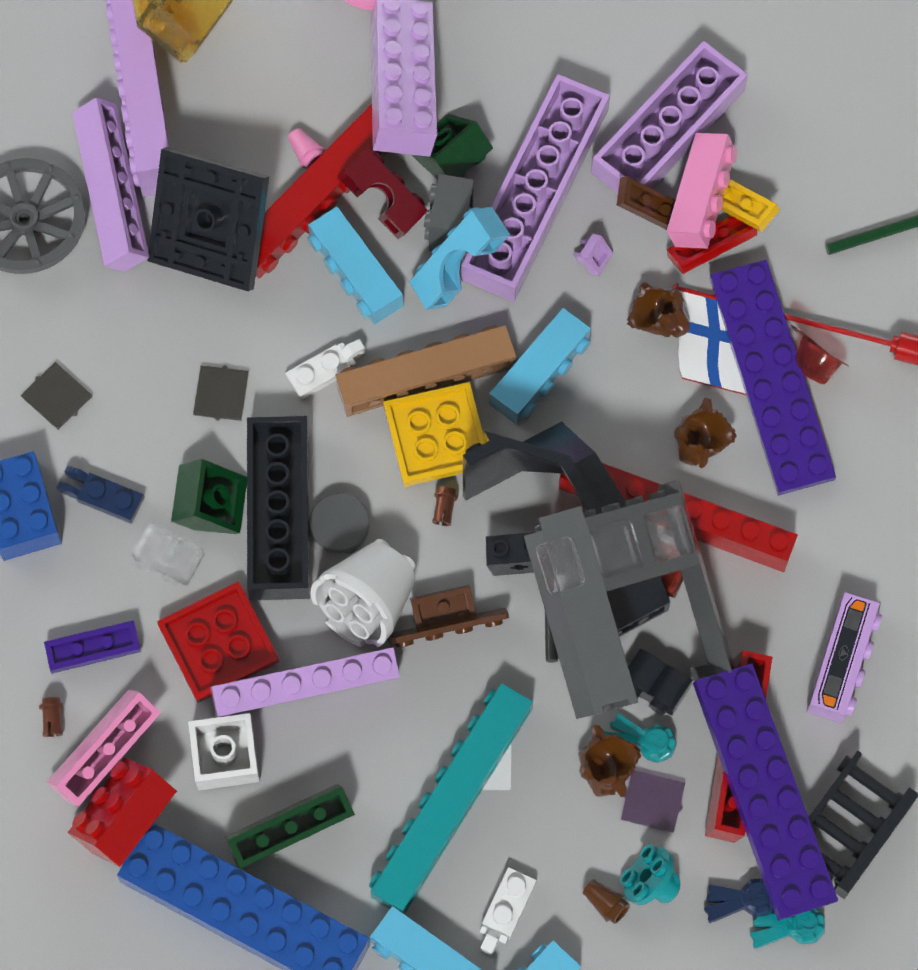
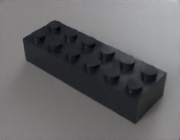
[247,416,310,601]

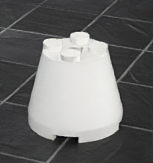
[311,539,416,648]

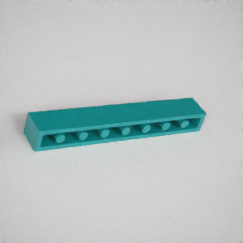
[369,683,533,914]

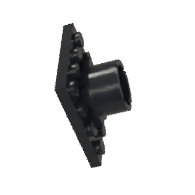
[147,147,270,292]

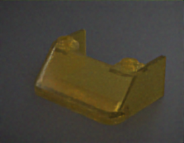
[132,0,233,63]

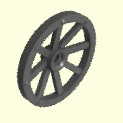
[0,158,85,274]

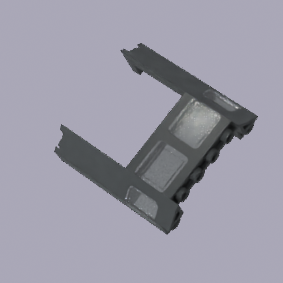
[524,480,735,719]

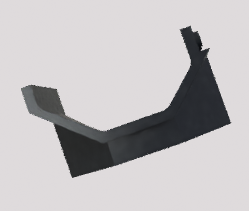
[463,421,671,659]

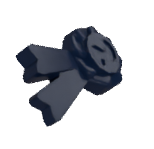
[704,878,774,923]

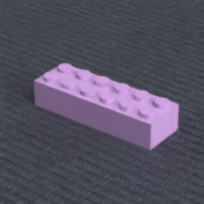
[371,0,437,157]
[591,41,748,194]

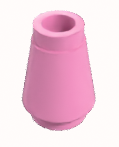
[288,128,325,169]

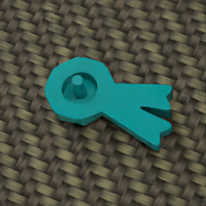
[604,713,677,763]
[750,909,825,949]

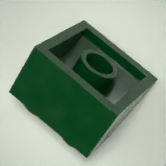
[412,114,493,180]
[171,459,247,534]

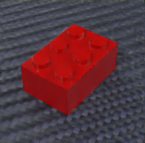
[67,758,177,867]

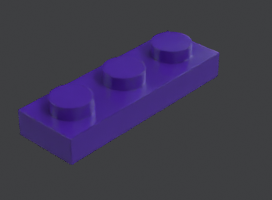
[44,620,141,674]

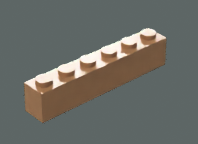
[335,325,516,417]

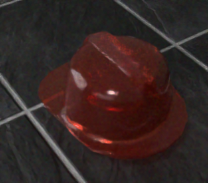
[790,325,849,384]

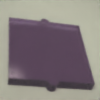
[621,770,685,833]

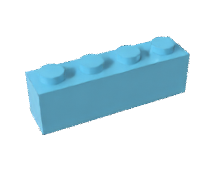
[307,207,403,325]
[489,308,591,425]
[370,906,482,970]

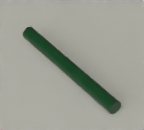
[825,215,918,255]

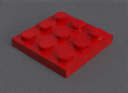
[156,581,280,703]

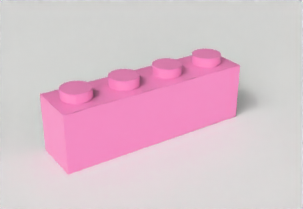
[666,133,737,249]
[46,690,161,807]

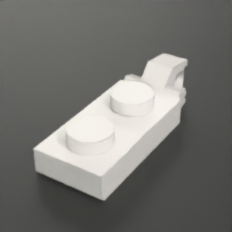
[285,339,366,400]
[480,867,537,956]

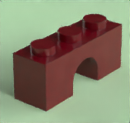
[337,148,427,239]

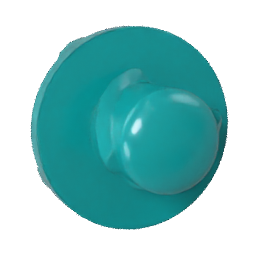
[620,844,681,905]

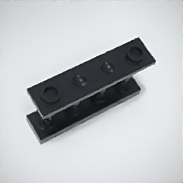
[808,750,918,899]

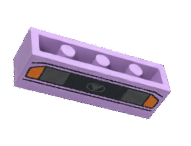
[807,592,882,724]

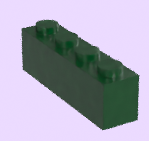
[224,784,355,869]

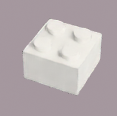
[188,713,260,791]

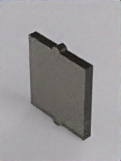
[21,362,92,430]
[193,365,249,421]

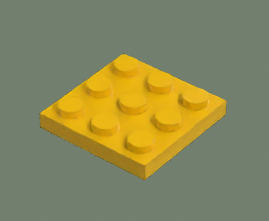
[383,382,484,487]

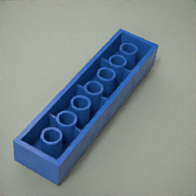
[117,823,370,970]

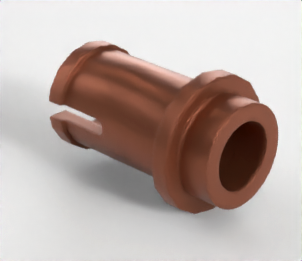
[432,486,458,526]
[39,697,64,737]

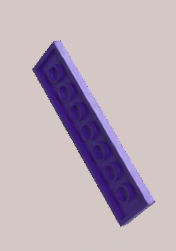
[709,259,836,496]
[693,664,839,921]

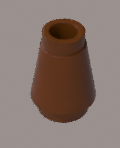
[582,879,630,924]

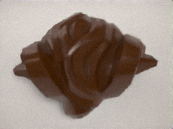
[627,282,690,338]
[674,398,737,468]
[578,725,641,797]

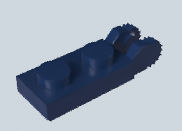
[56,465,145,524]

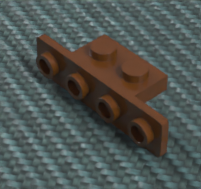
[388,585,509,648]

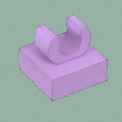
[573,234,613,276]

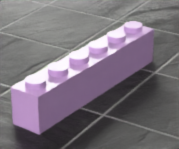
[72,97,149,272]
[210,647,400,717]

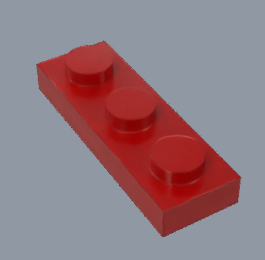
[666,216,757,274]

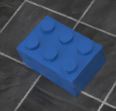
[0,451,62,561]

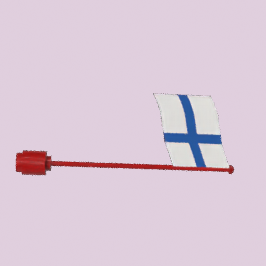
[672,283,918,395]

